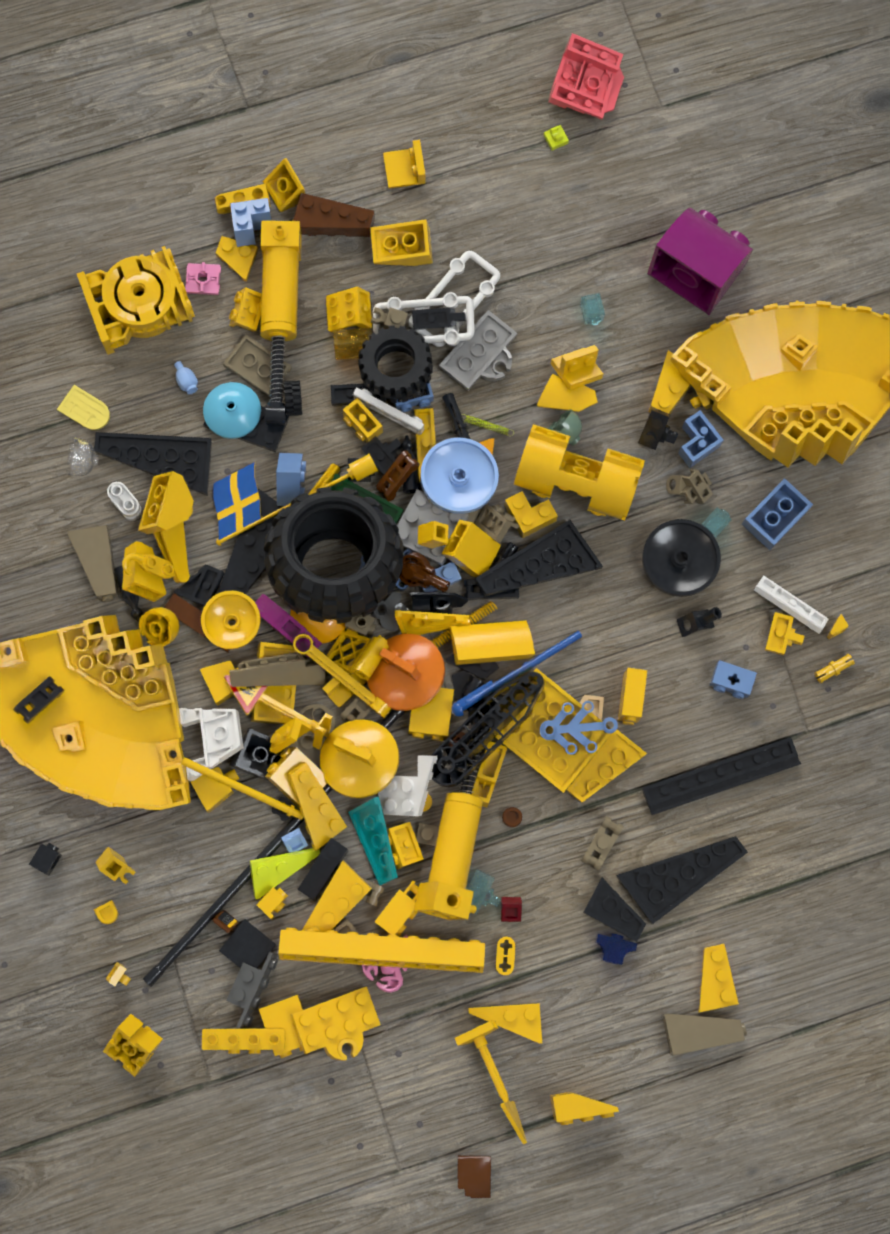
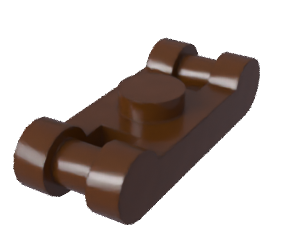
[376,451,420,501]

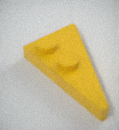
[468,1003,542,1044]

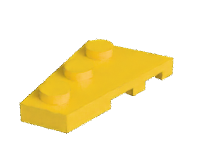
[698,944,739,1013]

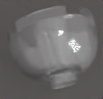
[66,437,99,477]

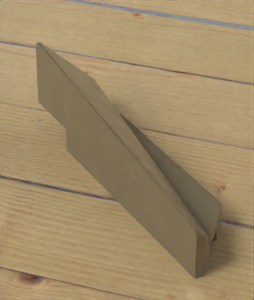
[229,652,325,687]

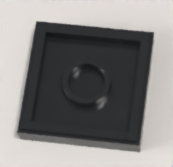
[219,919,276,969]

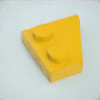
[216,236,258,282]

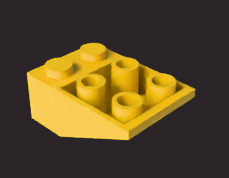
[550,1092,619,1125]

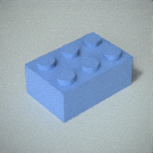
[741,478,813,550]

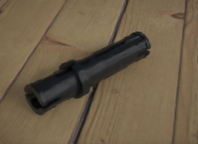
[442,393,471,439]

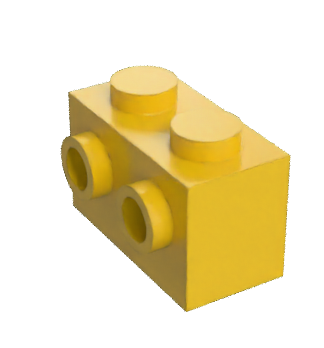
[343,398,383,443]

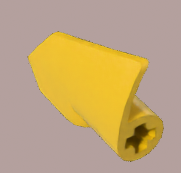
[537,374,598,412]

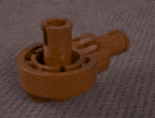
[399,552,450,592]

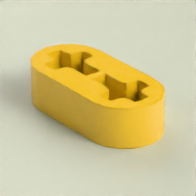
[496,937,515,976]

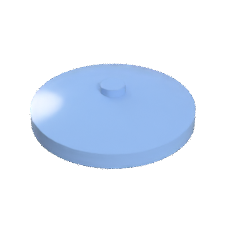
[420,438,499,514]

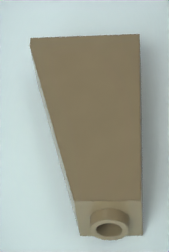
[68,525,119,602]
[662,1014,747,1056]

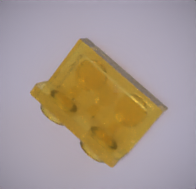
[333,328,371,360]

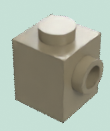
[345,615,377,637]

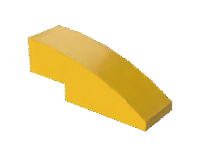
[472,741,508,808]

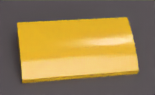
[450,620,535,665]
[251,642,296,724]

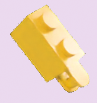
[375,880,419,936]

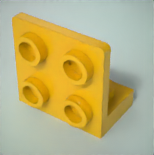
[383,139,426,188]
[326,286,372,332]

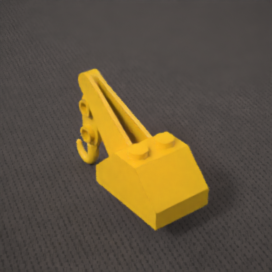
[122,471,194,583]

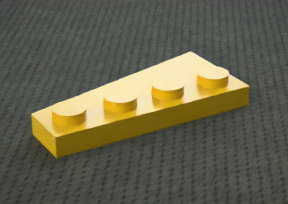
[566,730,647,803]
[302,860,372,932]

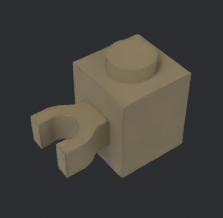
[370,307,408,330]

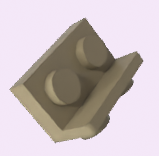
[475,504,520,543]

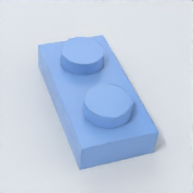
[422,562,462,592]

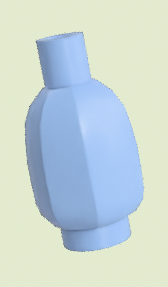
[174,361,198,394]

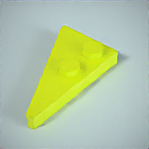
[250,848,320,899]

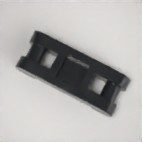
[13,676,65,724]

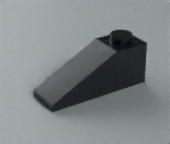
[298,838,348,901]

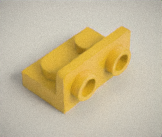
[229,287,262,332]
[387,822,424,870]

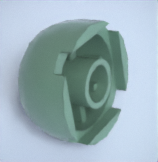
[548,409,582,446]

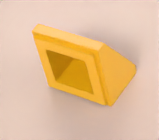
[827,614,849,639]

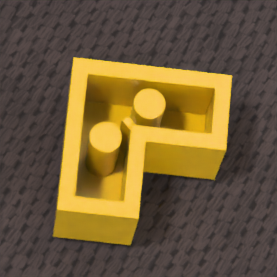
[504,491,558,539]

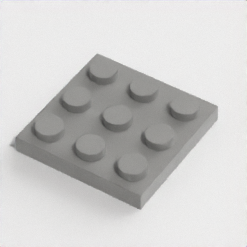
[397,489,469,566]

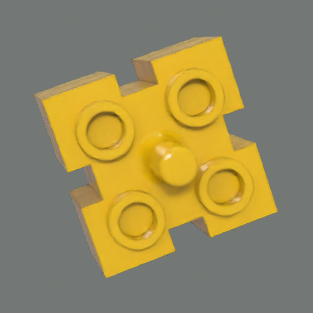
[103,1014,163,1077]

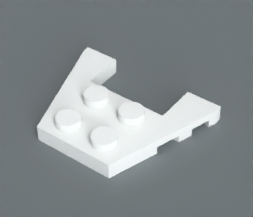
[179,708,243,782]
[378,755,437,816]

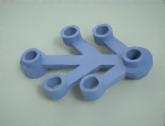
[540,701,618,755]

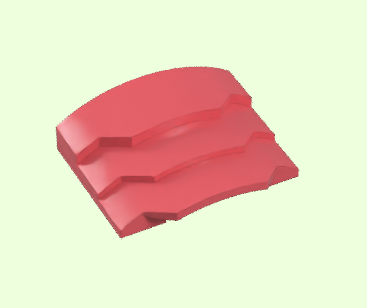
[548,33,624,120]

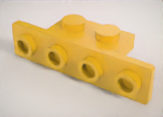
[202,1028,285,1054]

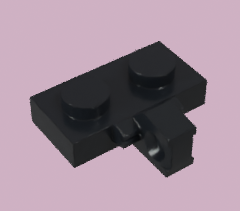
[638,407,678,450]
[361,436,402,475]

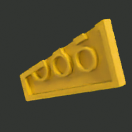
[288,762,347,851]

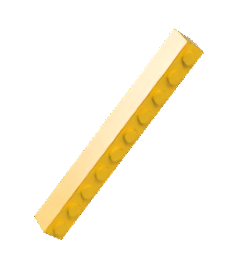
[278,928,485,973]

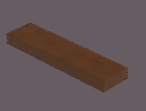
[164,593,231,653]

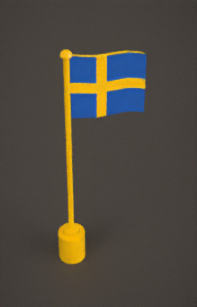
[213,454,378,546]

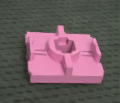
[185,262,221,295]

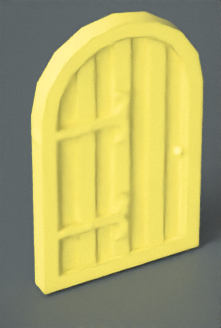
[57,385,110,430]

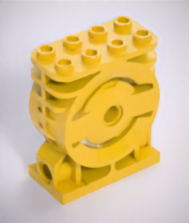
[77,246,195,355]

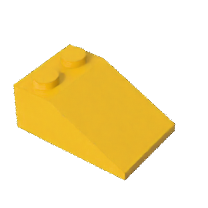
[370,219,433,266]

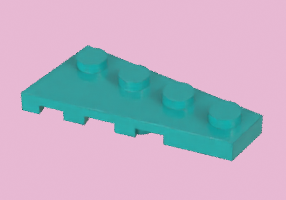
[348,796,398,886]

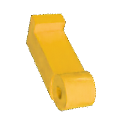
[215,183,271,214]

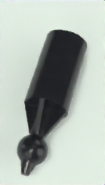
[402,435,420,494]
[114,566,143,623]

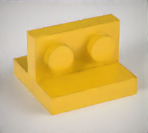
[551,345,603,390]

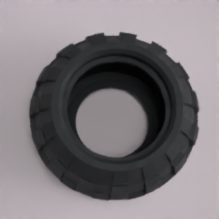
[264,487,404,624]

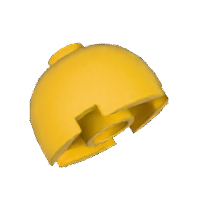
[139,607,180,647]

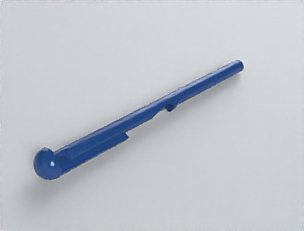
[451,631,582,717]

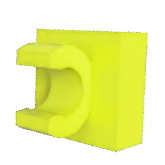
[544,125,569,151]

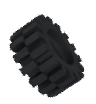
[284,380,302,416]

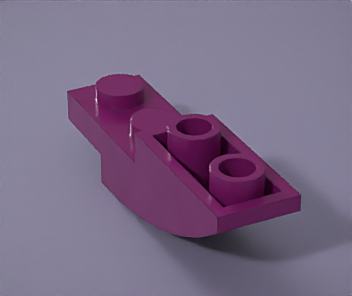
[255,594,322,658]

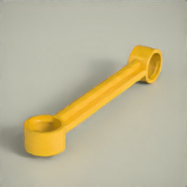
[293,634,391,718]

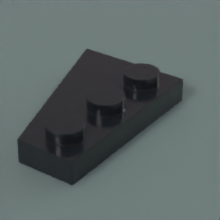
[583,877,646,942]

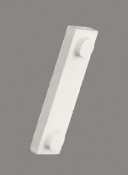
[353,388,424,435]
[754,575,829,634]

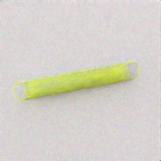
[462,414,514,436]

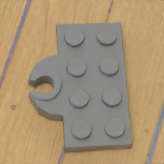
[439,310,517,391]

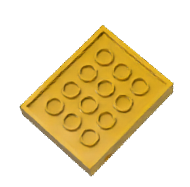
[489,668,612,793]

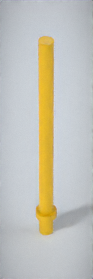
[181,757,303,820]

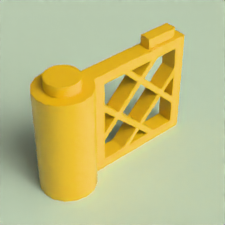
[327,629,389,680]

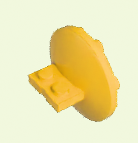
[320,719,399,798]

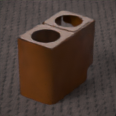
[457,1154,491,1198]

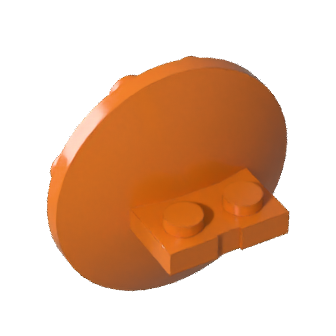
[367,634,445,711]

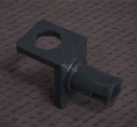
[677,607,722,637]

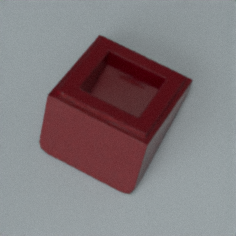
[501,897,522,922]

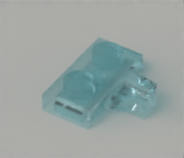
[467,869,501,915]

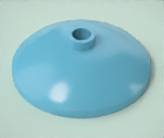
[203,382,261,439]

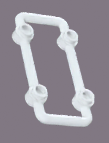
[408,251,500,347]
[373,292,475,346]

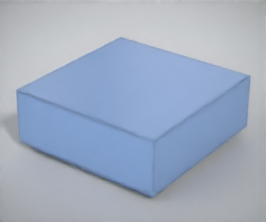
[281,828,308,853]

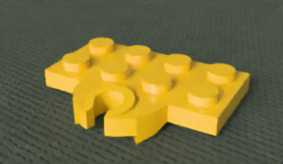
[290,986,381,1061]

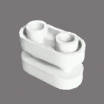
[107,482,142,521]

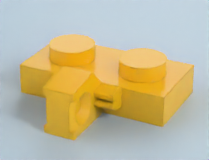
[765,612,805,656]

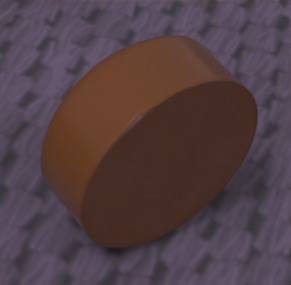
[502,807,522,828]

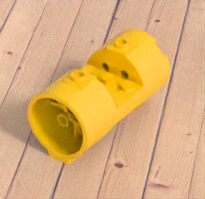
[514,424,645,521]

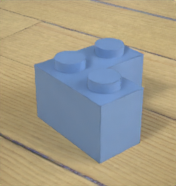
[230,198,271,247]
[678,410,724,468]
[276,453,306,506]

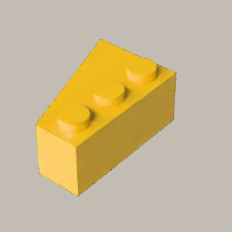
[648,350,691,414]

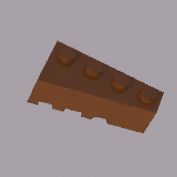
[293,193,375,237]

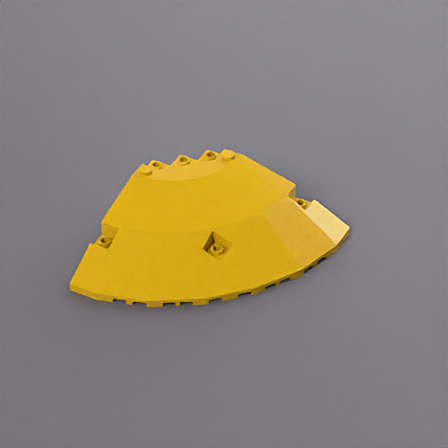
[670,301,890,468]
[0,615,191,810]

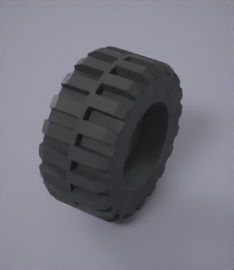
[358,325,433,403]

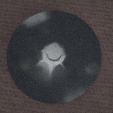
[642,519,721,597]

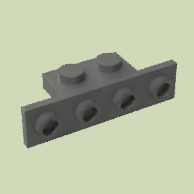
[226,952,278,1029]

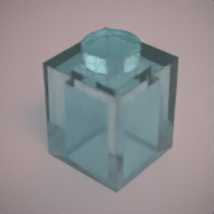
[580,293,605,325]
[701,507,732,539]

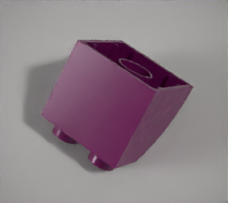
[647,208,753,315]

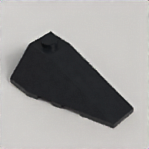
[229,728,284,781]

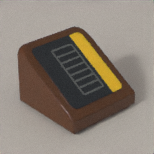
[213,910,239,934]

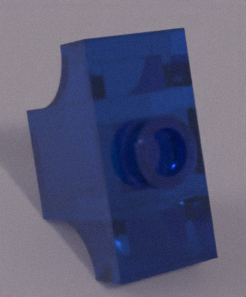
[595,933,638,965]

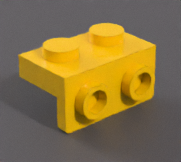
[269,717,312,754]

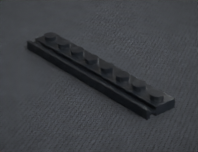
[642,737,801,816]

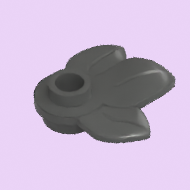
[372,592,409,631]

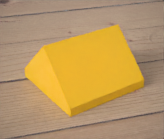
[263,158,305,212]

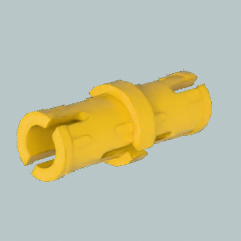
[814,654,855,683]

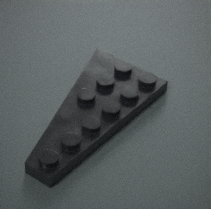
[94,432,212,496]
[218,488,284,594]
[474,520,603,596]
[616,836,748,924]

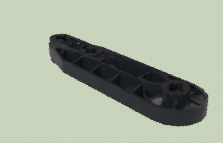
[432,672,545,788]

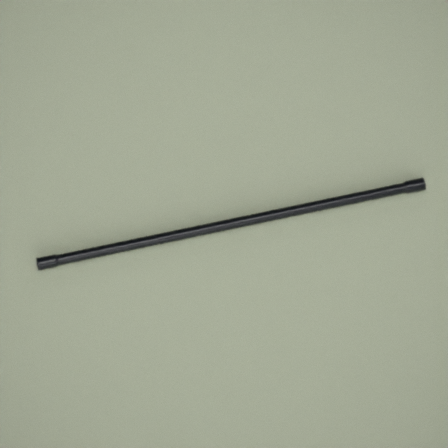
[143,709,406,987]

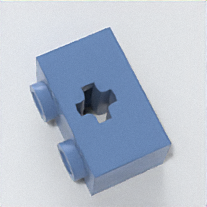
[709,660,757,699]

